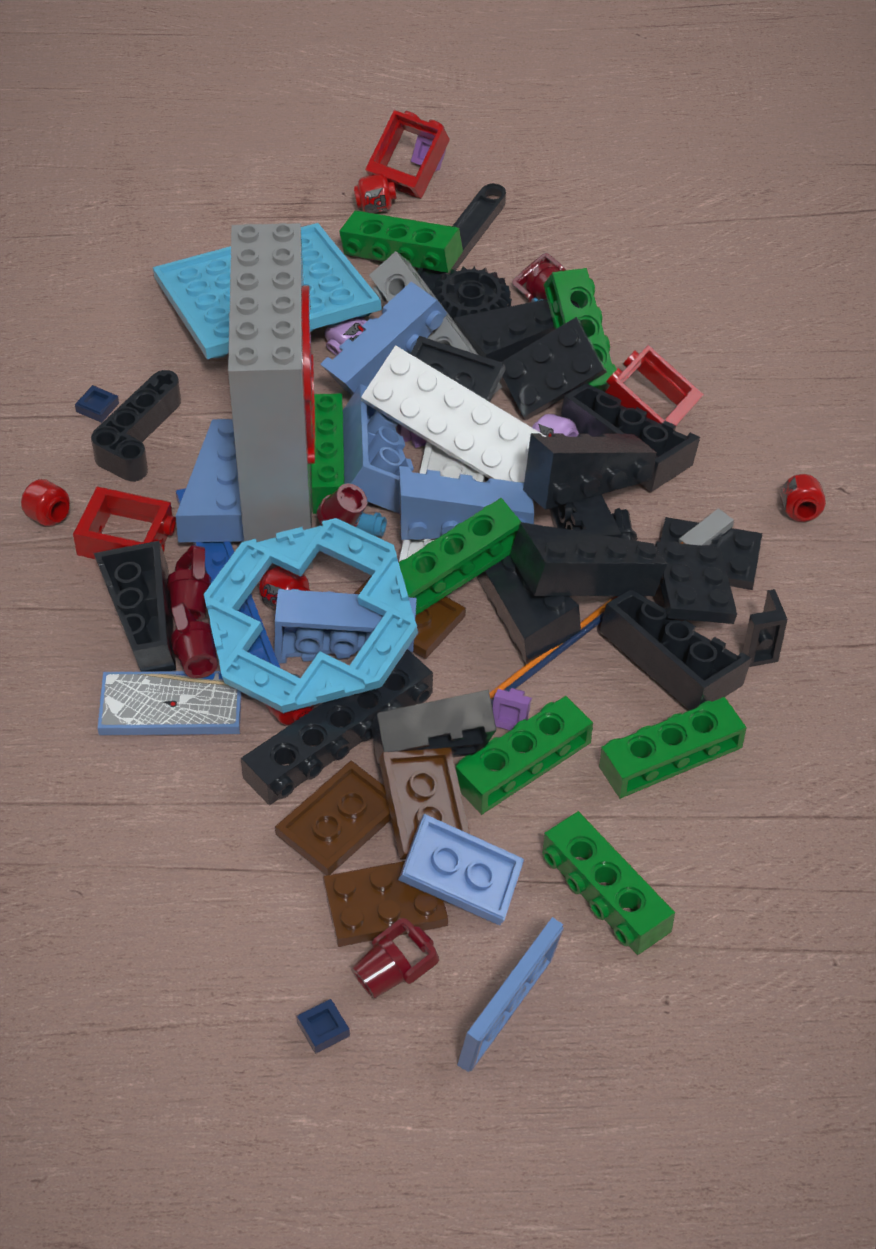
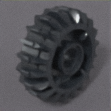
[433,266,512,321]

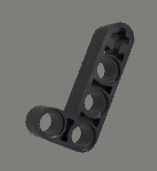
[91,370,181,482]

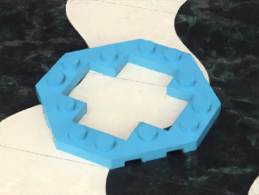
[204,518,418,713]

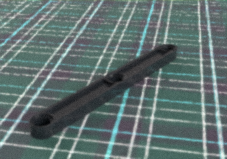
[417,183,506,293]

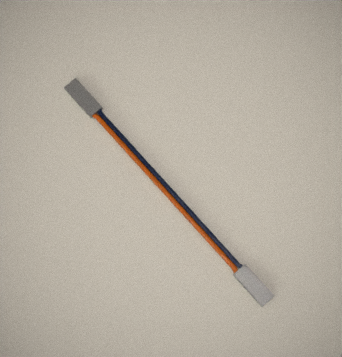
[489,508,734,707]

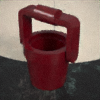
[512,253,566,302]
[317,483,367,527]
[167,545,212,621]
[171,602,218,678]
[352,918,439,999]

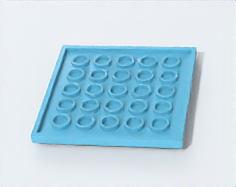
[152,223,382,359]

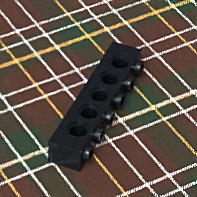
[241,649,433,805]

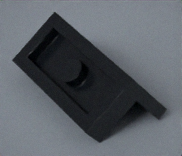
[743,589,788,667]

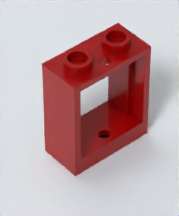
[365,110,450,199]
[605,345,704,426]
[73,487,176,559]

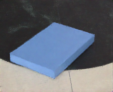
[398,814,524,925]

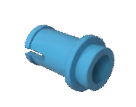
[356,512,387,537]

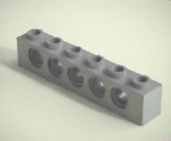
[369,251,503,394]

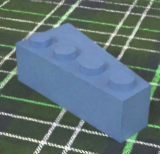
[320,281,448,396]
[343,384,414,514]
[176,419,244,542]
[399,466,534,540]
[275,589,416,664]

